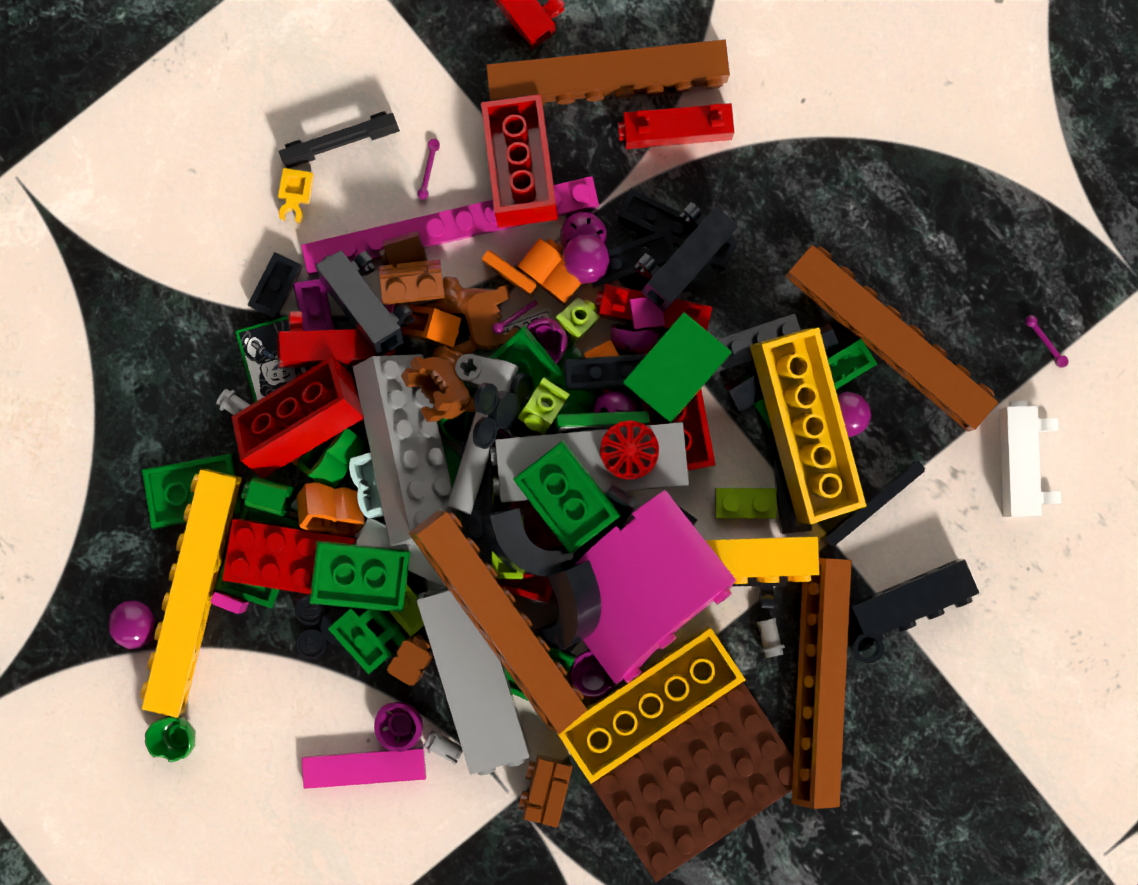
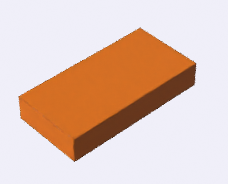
[482,250,537,298]

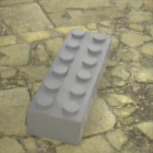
[353,354,461,546]

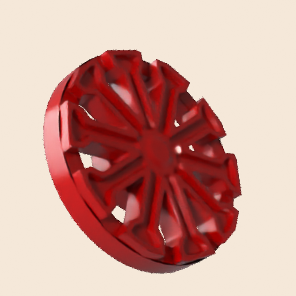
[600,420,659,480]

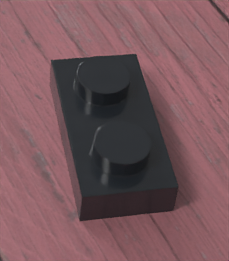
[247,252,303,320]

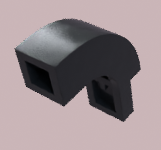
[479,508,589,576]
[533,560,601,651]

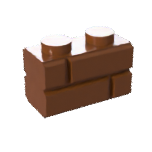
[379,259,445,305]
[387,634,434,686]
[518,754,573,827]

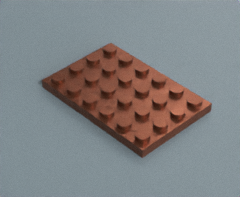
[591,682,794,882]

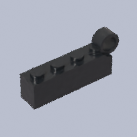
[849,559,979,663]

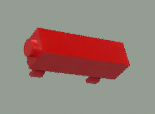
[494,0,565,50]
[618,103,735,149]
[595,284,712,332]
[276,311,396,368]

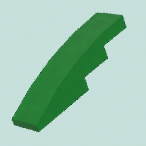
[754,339,877,429]

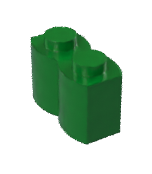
[296,428,367,489]
[242,477,298,517]

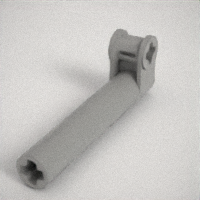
[447,354,519,514]

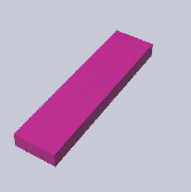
[302,747,427,789]

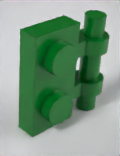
[328,608,407,674]

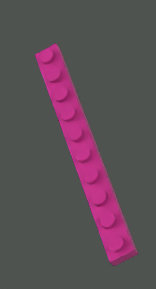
[301,176,599,276]

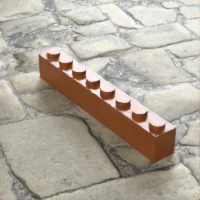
[487,39,730,106]
[785,245,999,432]
[408,510,587,734]
[791,558,852,809]

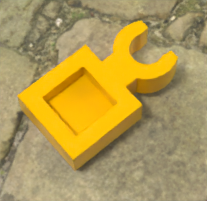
[278,168,315,224]

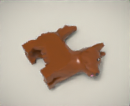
[426,276,519,354]
[401,344,476,422]

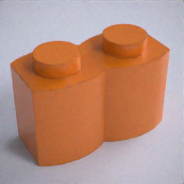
[517,238,582,306]
[297,482,365,536]

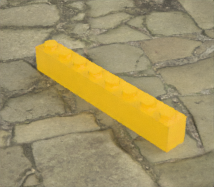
[140,469,242,718]

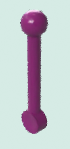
[417,139,440,200]
[492,299,539,334]
[1025,315,1069,368]

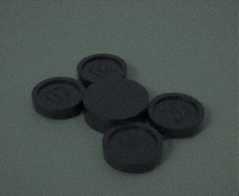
[473,372,534,449]
[295,595,383,660]

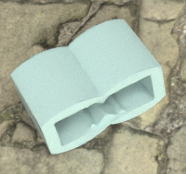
[349,452,384,519]

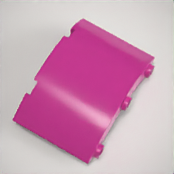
[551,490,736,685]

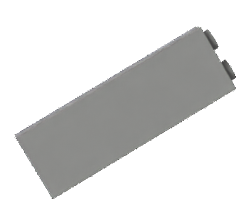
[490,422,689,503]
[417,586,530,775]

